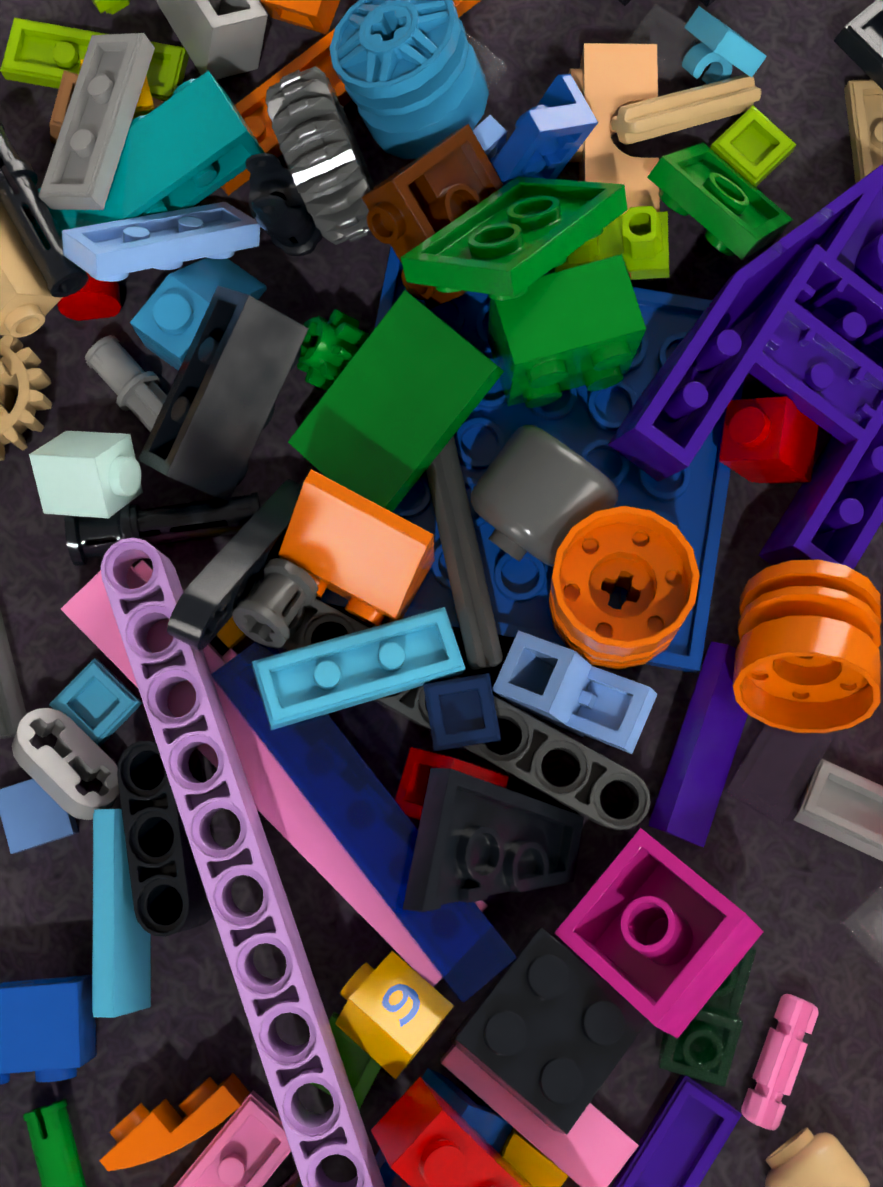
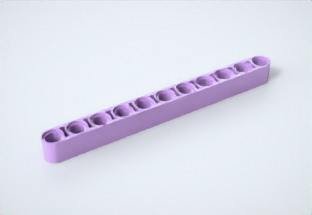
[101,538,385,1187]

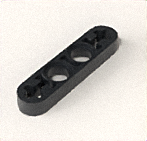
[167,479,303,651]

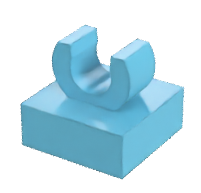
[682,6,767,84]

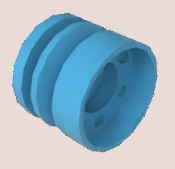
[330,0,489,159]

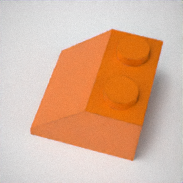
[278,469,435,627]

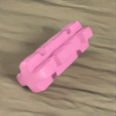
[741,994,819,1130]

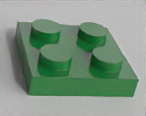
[647,142,793,260]

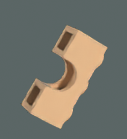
[569,43,660,215]

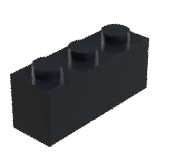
[138,286,309,502]

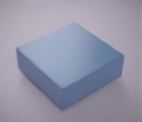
[0,778,79,854]

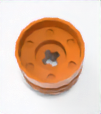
[548,506,700,669]
[733,559,881,733]

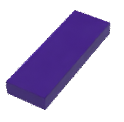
[648,641,748,848]

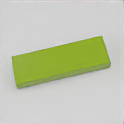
[0,18,189,101]

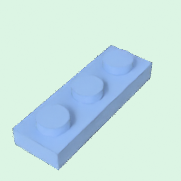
[62,202,260,282]

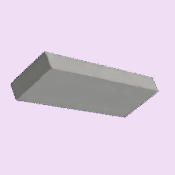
[38,33,155,210]

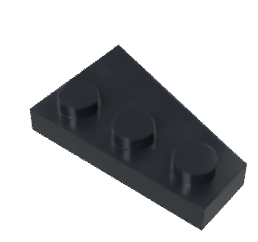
[403,768,584,912]

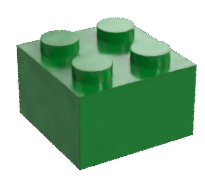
[487,254,646,408]

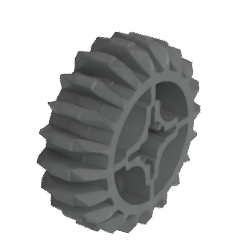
[265,66,375,245]

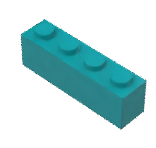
[23,70,265,250]

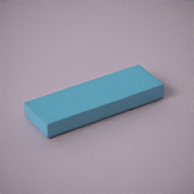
[252,607,465,730]
[92,809,151,1018]

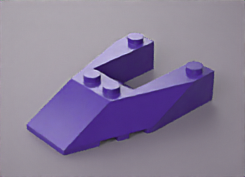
[608,164,883,570]

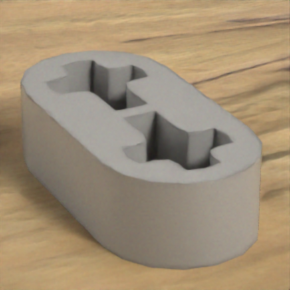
[12,708,120,820]

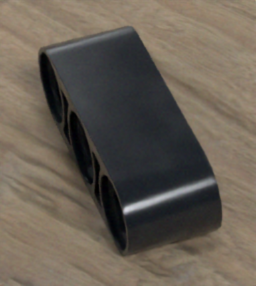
[117,741,213,937]

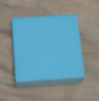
[49,658,142,747]

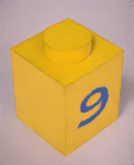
[335,951,454,1079]

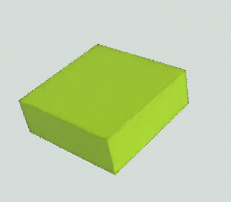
[711,105,796,187]

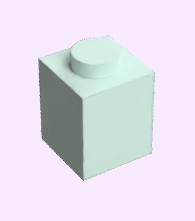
[29,431,143,519]

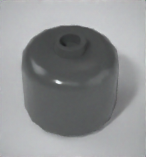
[471,425,618,567]

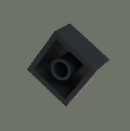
[449,927,648,1135]

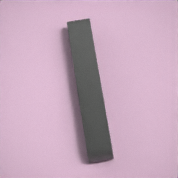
[246,583,650,830]

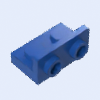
[490,74,598,185]

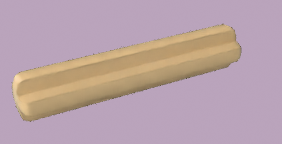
[611,74,761,145]

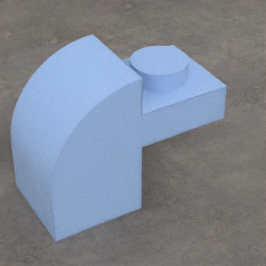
[492,630,657,754]

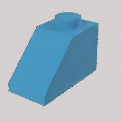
[130,257,267,371]

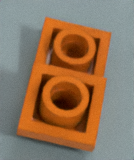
[99,1073,250,1171]

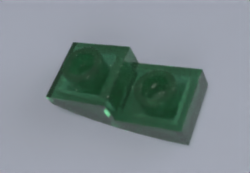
[658,946,757,1087]

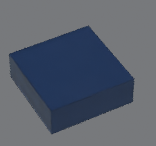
[423,673,501,752]

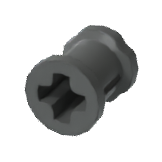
[232,558,318,649]

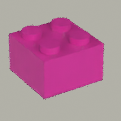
[555,828,764,1039]

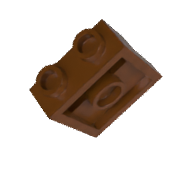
[361,124,504,309]

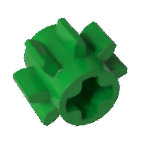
[297,309,369,391]

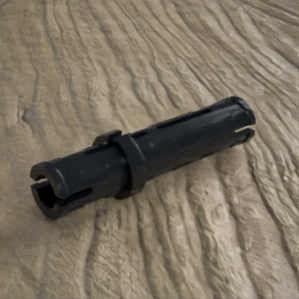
[0,121,88,298]

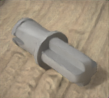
[85,335,167,432]

